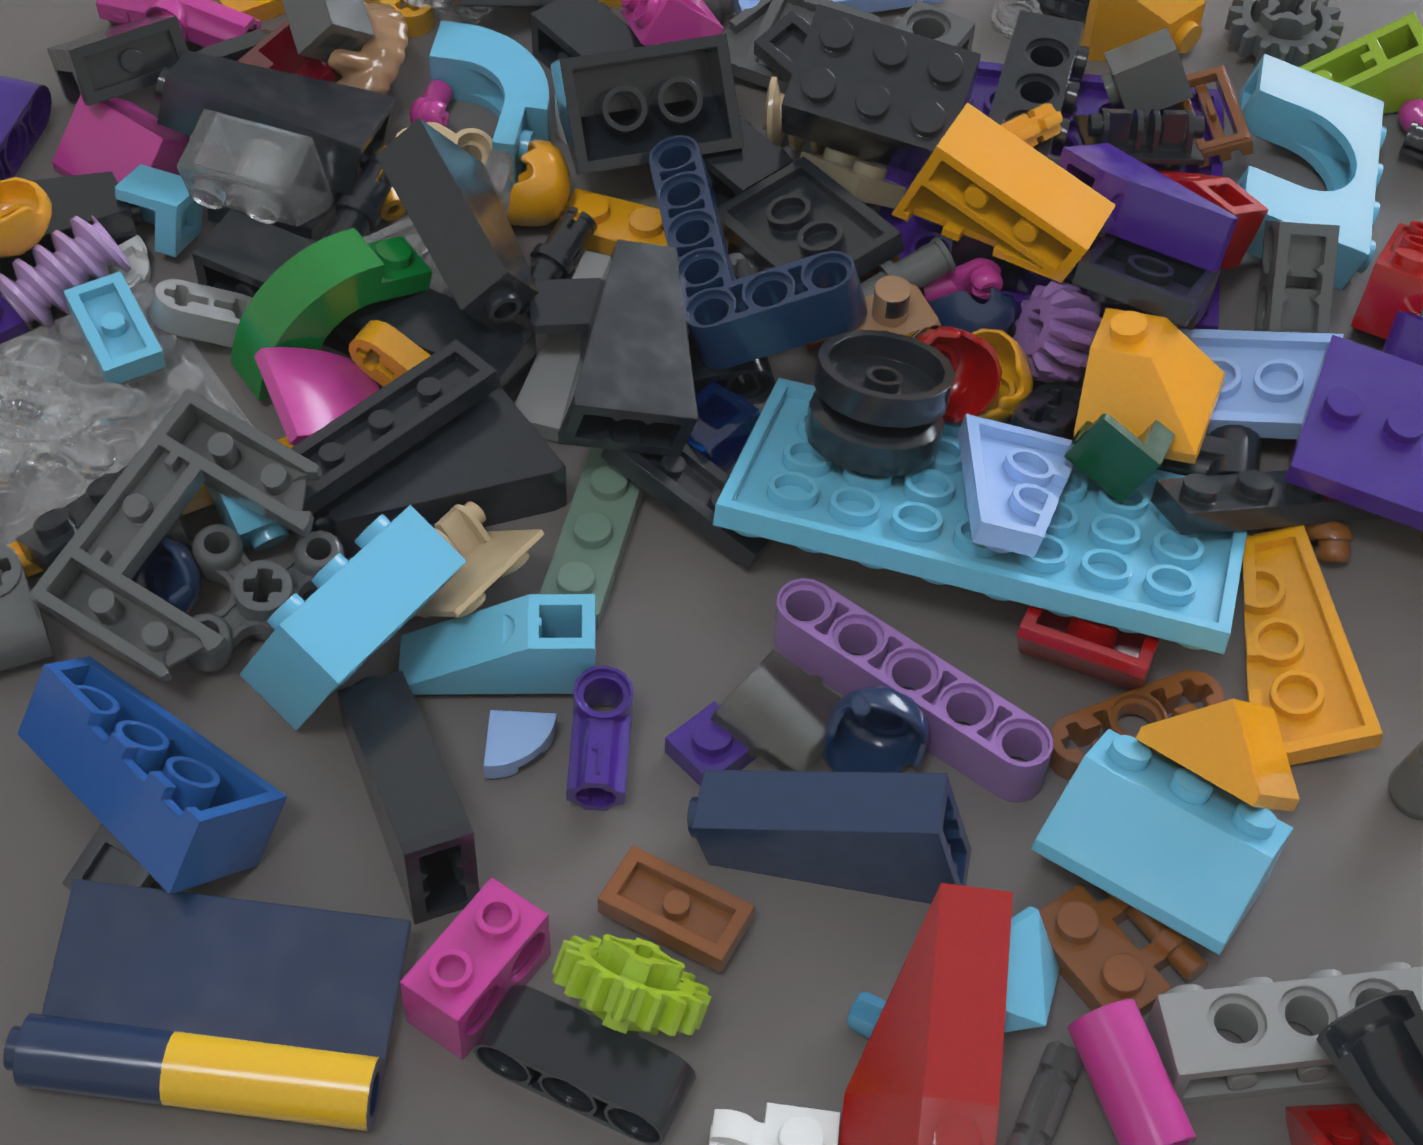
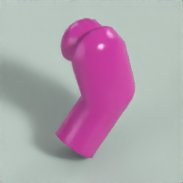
[409,80,453,127]

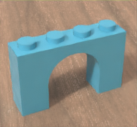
[1236,54,1387,290]

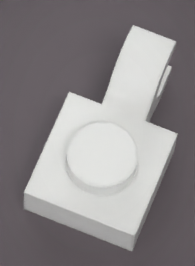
[709,1102,840,1145]

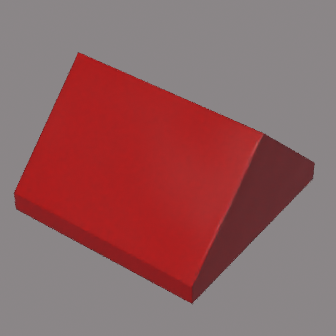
[1017,605,1161,690]

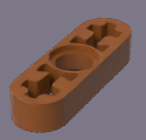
[1049,670,1224,780]

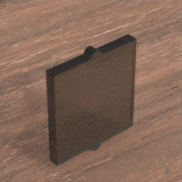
[710,649,841,771]

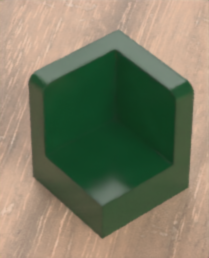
[1064,413,1175,504]

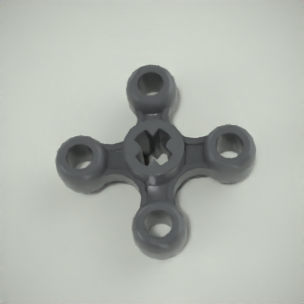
[185,524,345,673]

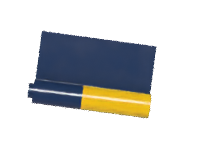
[3,879,412,1132]

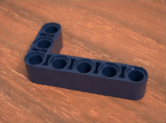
[649,135,867,369]

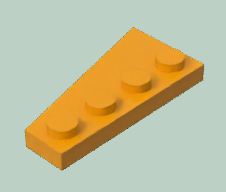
[1241,525,1383,765]

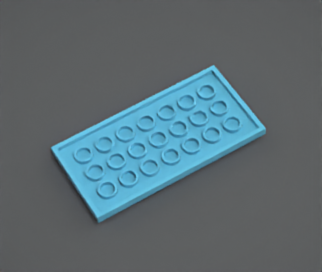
[713,378,1247,654]

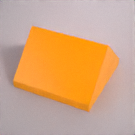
[1135,698,1300,812]

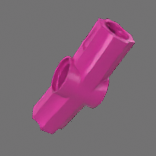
[96,0,261,47]

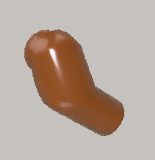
[1262,521,1354,563]

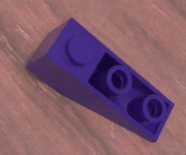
[1058,143,1238,272]

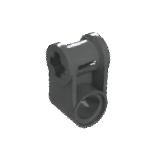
[0,542,54,672]

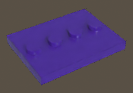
[1284,334,1423,531]

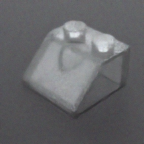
[177,109,334,227]

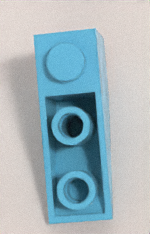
[399,594,596,695]

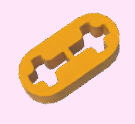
[348,320,431,387]

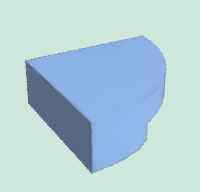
[483,710,557,779]

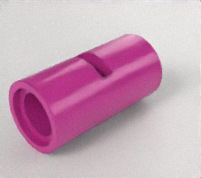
[1067,999,1197,1145]

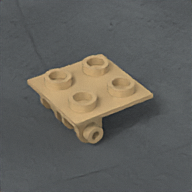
[414,501,544,618]

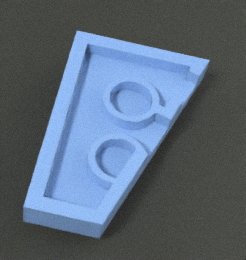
[958,414,1074,557]

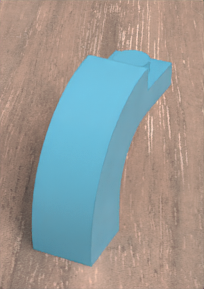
[429,20,551,185]

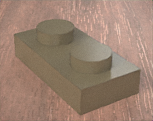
[800,147,906,209]

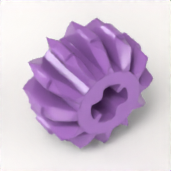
[1013,281,1102,384]

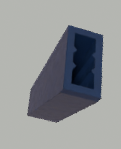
[687,770,971,904]

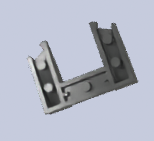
[28,388,321,682]

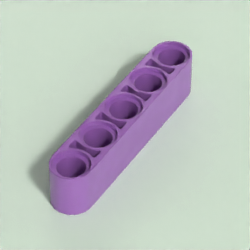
[773,578,1053,802]

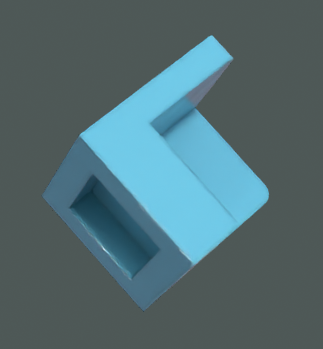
[115,164,203,257]

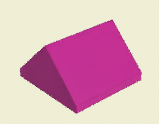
[52,94,213,183]

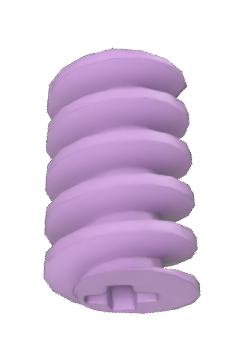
[0,215,131,334]

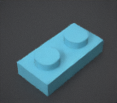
[63,271,166,388]

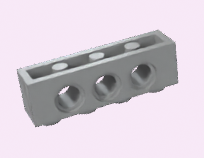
[1146,962,1423,1104]

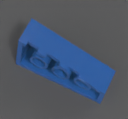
[18,656,288,895]

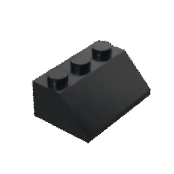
[550,34,744,175]

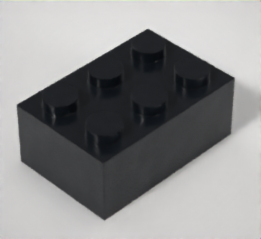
[781,4,981,175]

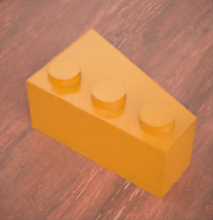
[891,102,1116,283]

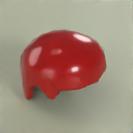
[916,326,1002,423]

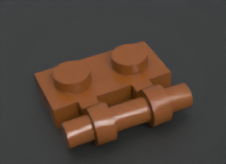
[1039,884,1208,1017]

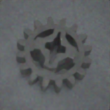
[1225,0,1344,67]

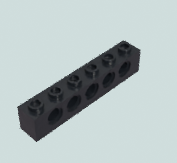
[951,10,1090,290]

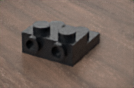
[1072,233,1221,329]

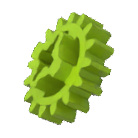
[552,934,712,1036]

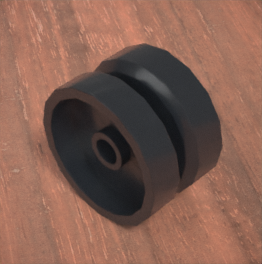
[804,330,956,476]

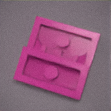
[254,347,380,446]

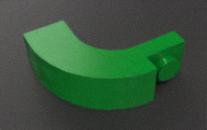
[230,228,433,401]

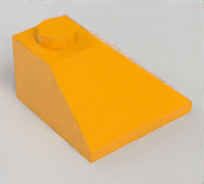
[1081,0,1206,62]
[1074,308,1225,464]

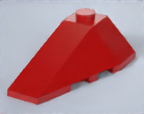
[838,883,1013,1145]

